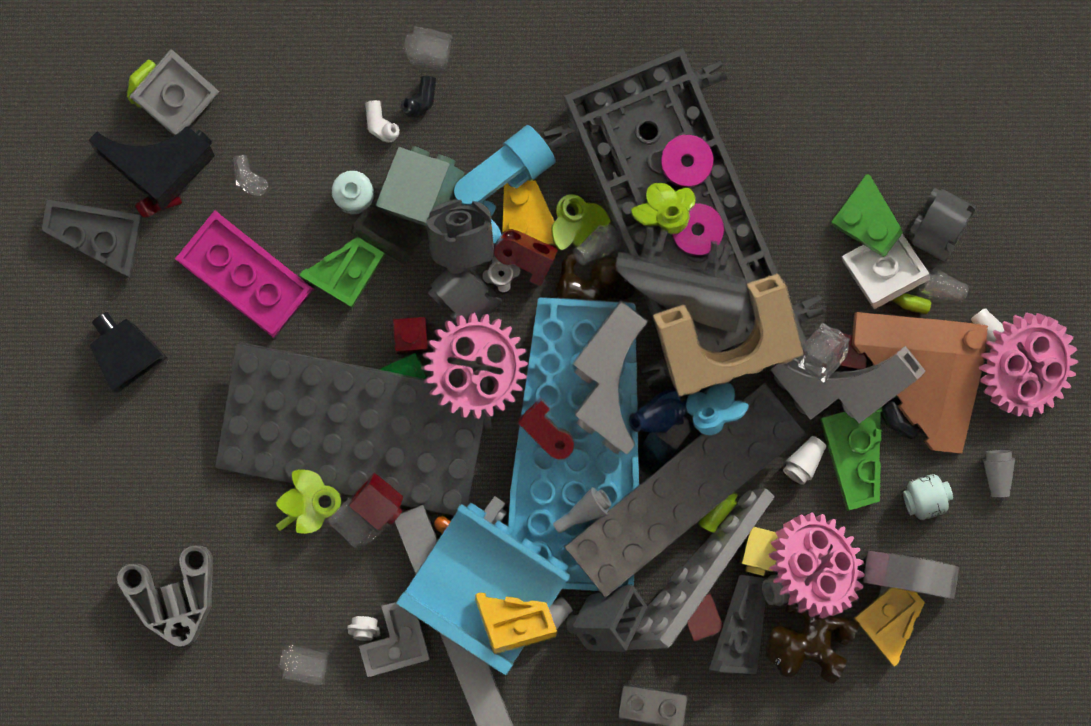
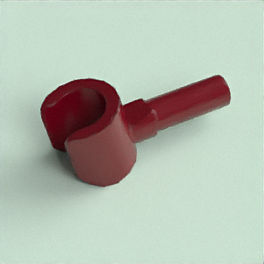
[135,197,182,218]

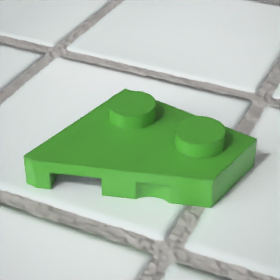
[299,237,386,308]

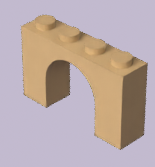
[653,274,803,396]

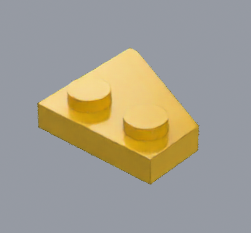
[853,587,925,667]

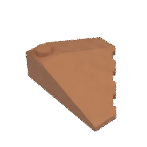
[852,312,988,454]

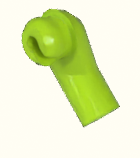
[891,293,931,315]

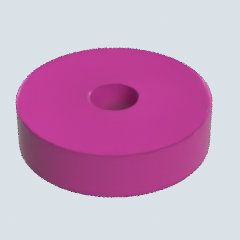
[661,135,713,188]
[672,203,724,257]

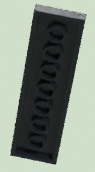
[564,383,805,597]

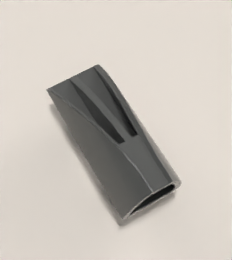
[616,227,747,333]

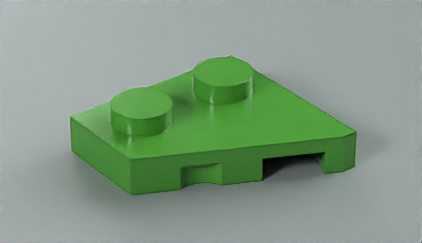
[831,174,903,258]

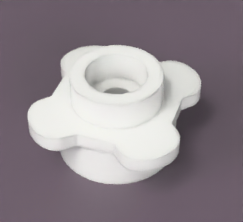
[483,256,520,292]
[347,616,380,641]

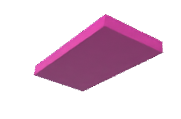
[175,210,314,339]

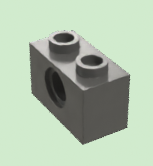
[617,683,688,726]

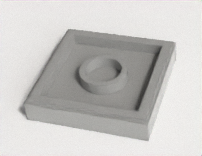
[129,49,219,136]

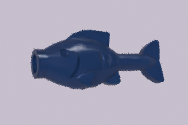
[629,386,712,433]

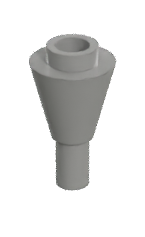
[553,487,611,534]

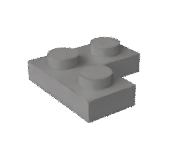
[359,602,430,677]

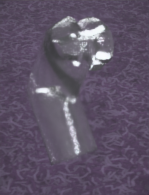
[232,155,268,196]

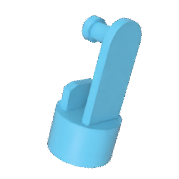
[454,125,556,206]

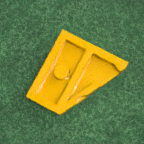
[502,180,556,246]
[475,592,557,654]

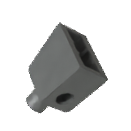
[567,584,648,652]

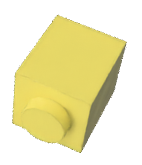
[739,527,778,576]

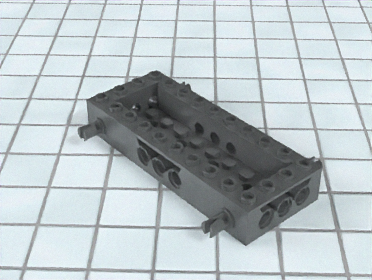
[543,48,826,396]

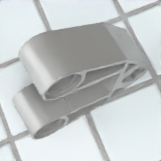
[117,546,213,646]
[863,551,960,599]

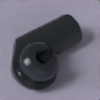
[882,397,919,439]

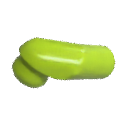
[127,59,156,108]

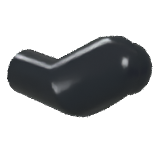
[400,76,436,117]

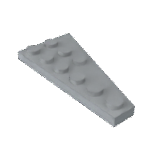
[627,488,775,650]

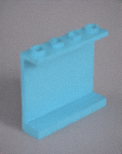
[396,502,570,675]

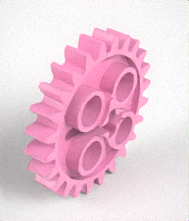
[422,313,528,419]
[979,313,1078,417]
[769,513,865,618]

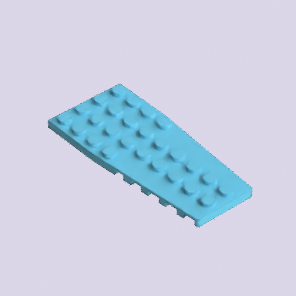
[508,297,639,591]

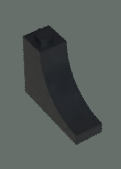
[88,126,215,210]

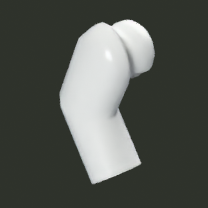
[365,101,400,142]

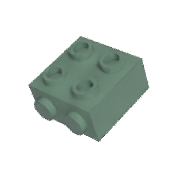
[375,146,465,227]

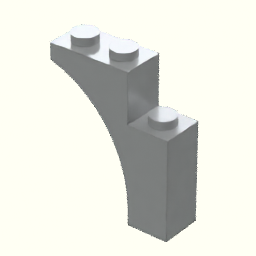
[573,300,647,455]
[771,346,926,423]

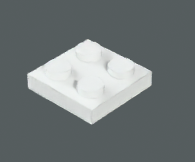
[842,234,930,309]

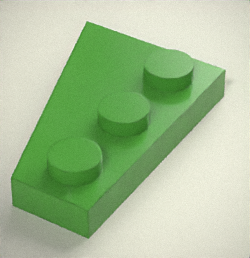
[820,407,882,511]

